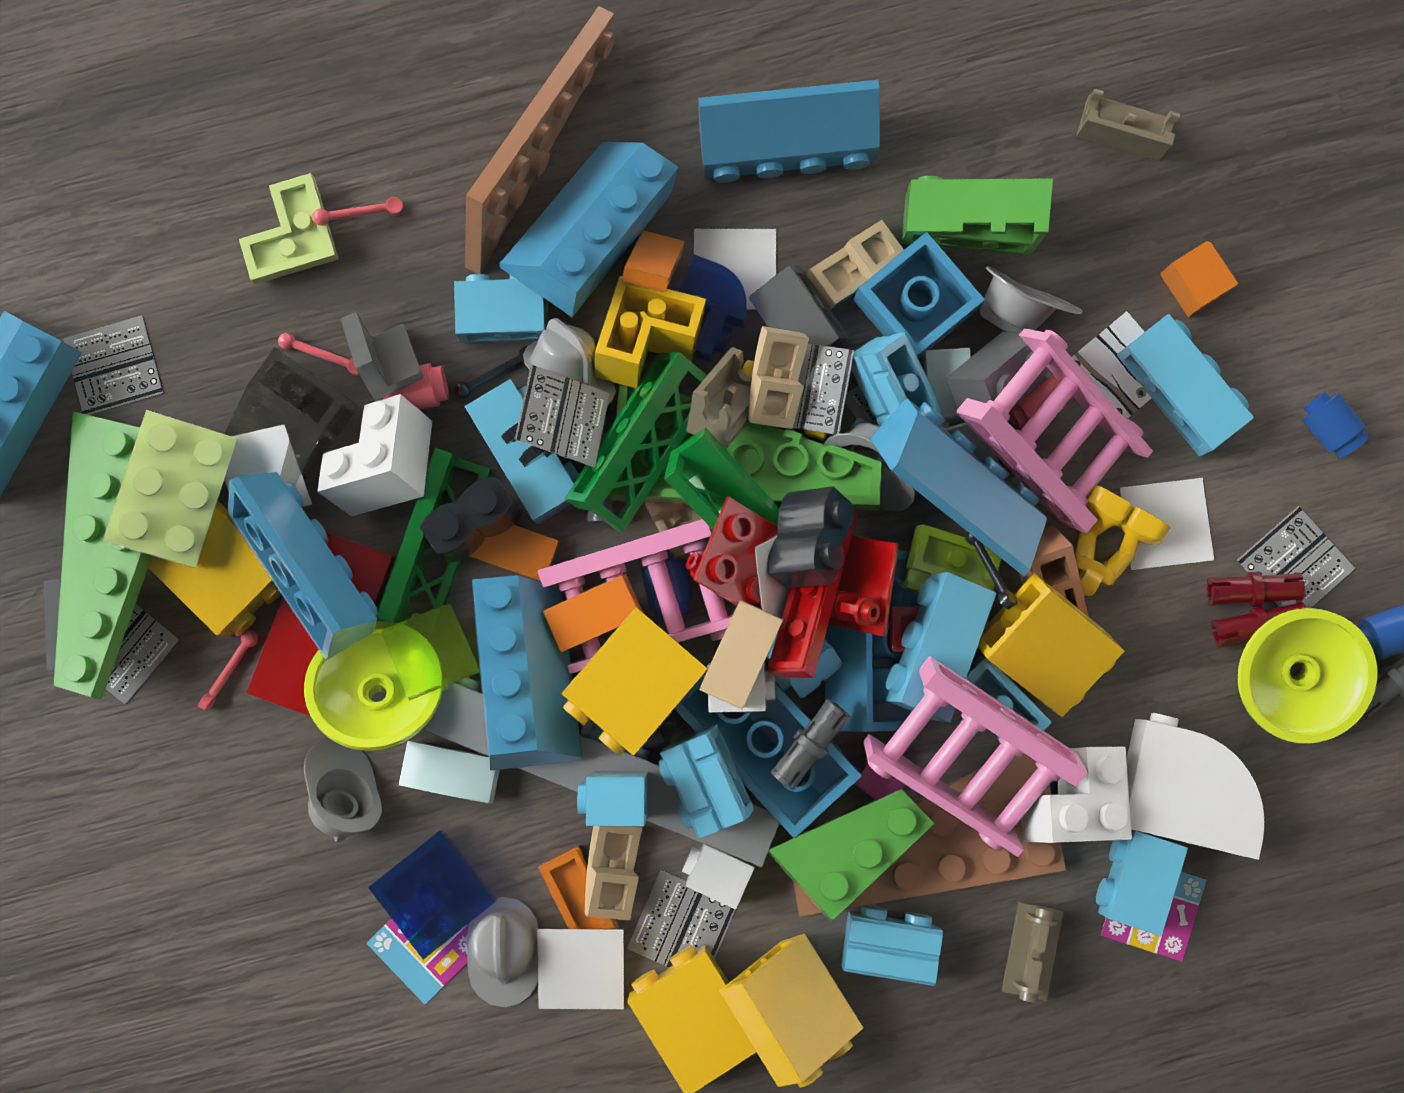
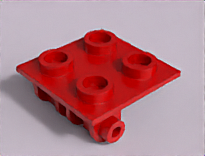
[686,497,778,609]
[828,536,899,636]

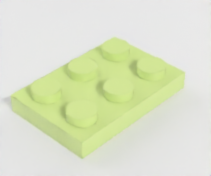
[103,410,237,568]

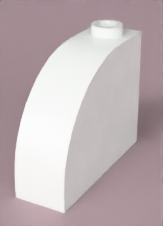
[1126,713,1264,860]

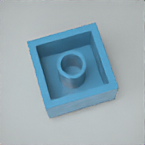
[853,232,985,359]

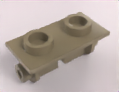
[1002,901,1064,1003]

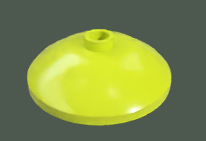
[1238,608,1377,744]
[304,621,443,751]

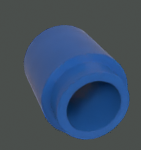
[1301,391,1370,459]
[641,552,693,620]
[1358,605,1404,661]

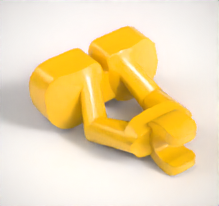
[1075,485,1171,596]

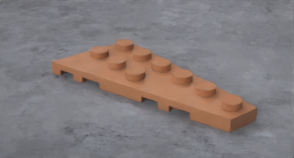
[465,6,616,274]
[793,753,1066,917]

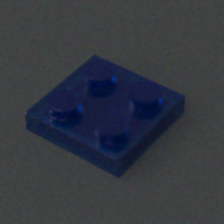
[368,829,497,960]

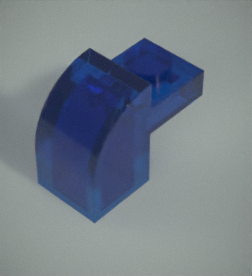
[679,254,747,363]

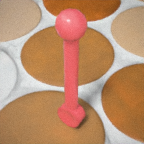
[312,197,403,226]
[278,333,359,376]
[198,630,259,712]

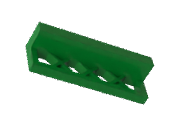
[564,352,707,532]
[664,427,780,530]
[376,448,492,636]

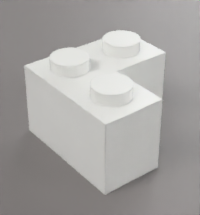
[317,394,432,516]
[1021,747,1132,843]

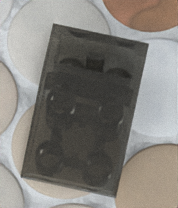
[224,347,359,486]

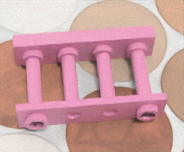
[956,328,1153,533]
[538,519,733,674]
[864,656,1087,857]

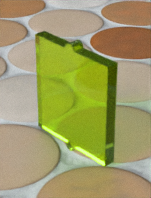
[381,603,480,701]

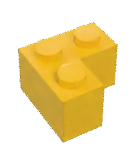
[594,276,706,388]

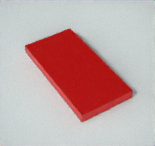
[246,532,395,717]

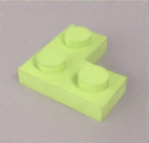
[239,173,339,284]

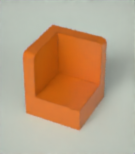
[1160,241,1238,317]

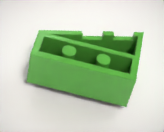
[901,176,1053,256]
[768,789,934,922]

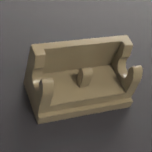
[1076,89,1180,161]
[687,347,752,448]

